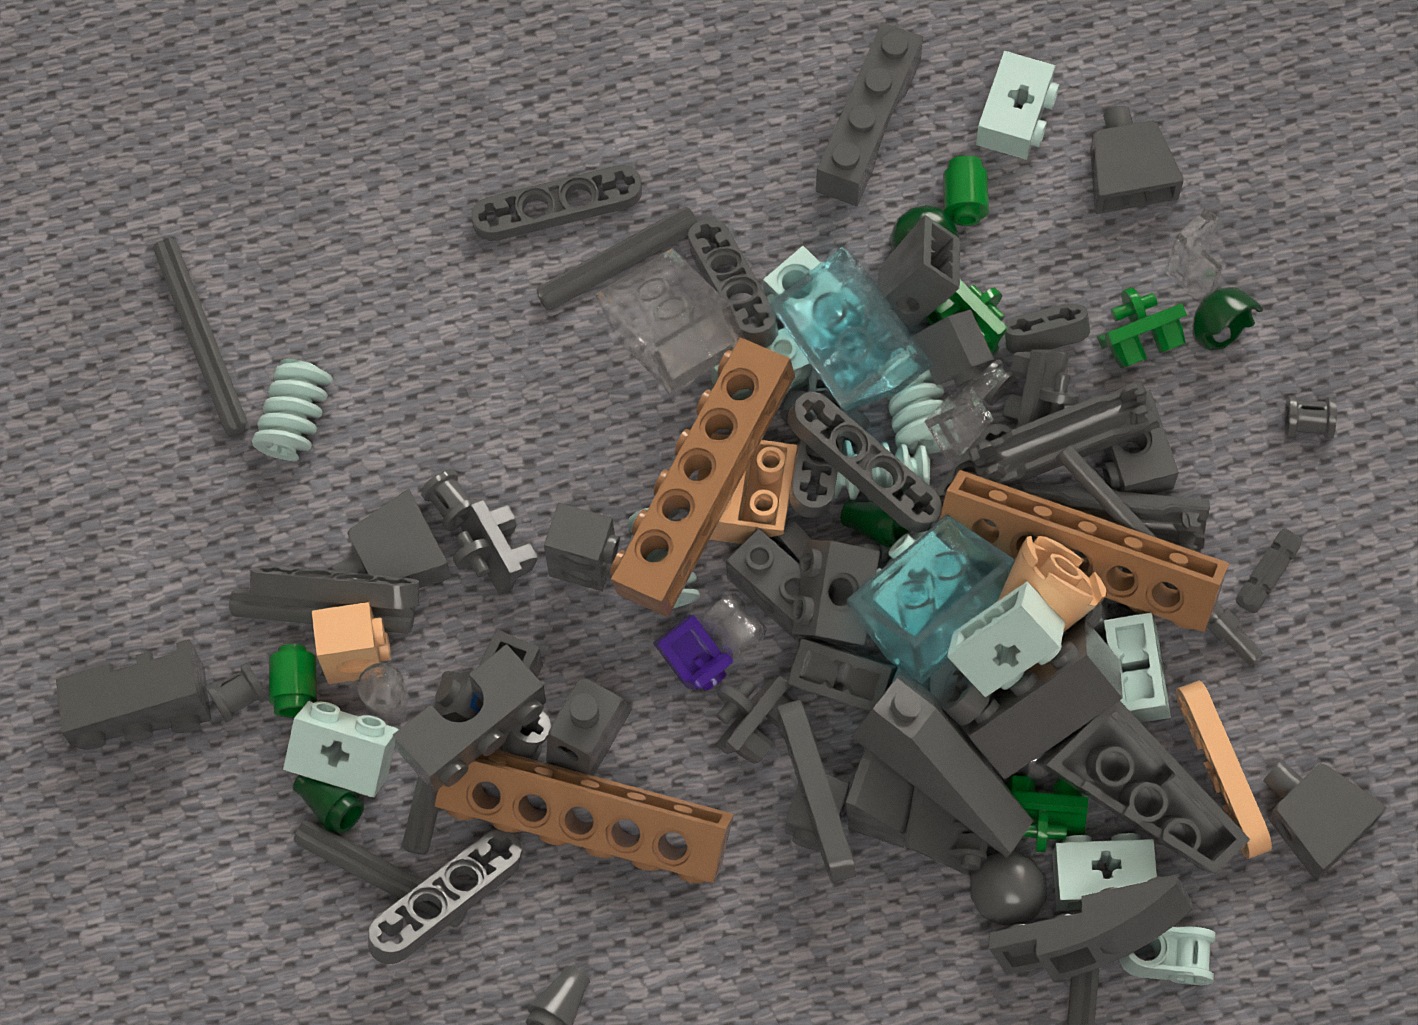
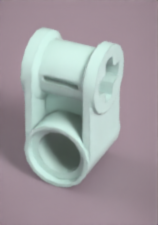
[1119,927,1215,985]

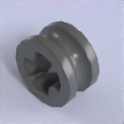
[973,359,1017,406]

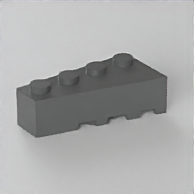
[1035,701,1250,874]

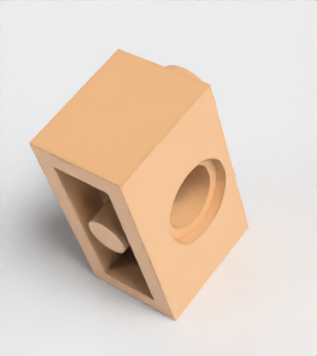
[312,602,391,684]

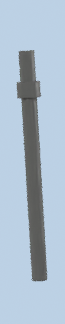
[1056,445,1263,665]

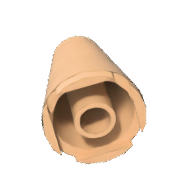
[997,536,1106,633]

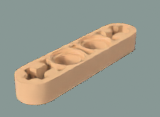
[1176,680,1272,859]

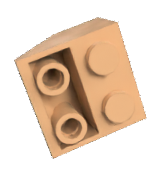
[697,433,797,544]

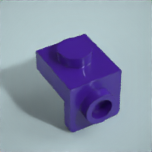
[653,614,734,691]

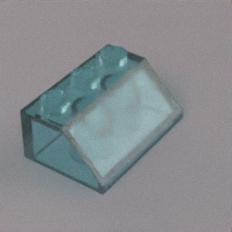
[769,246,933,411]
[847,514,1015,684]

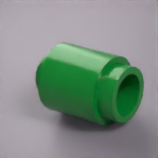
[943,156,989,226]
[269,644,317,718]

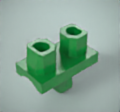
[925,280,1008,355]
[1097,287,1187,369]
[1007,775,1089,852]

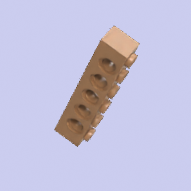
[610,337,795,617]
[935,470,1229,632]
[434,750,734,884]

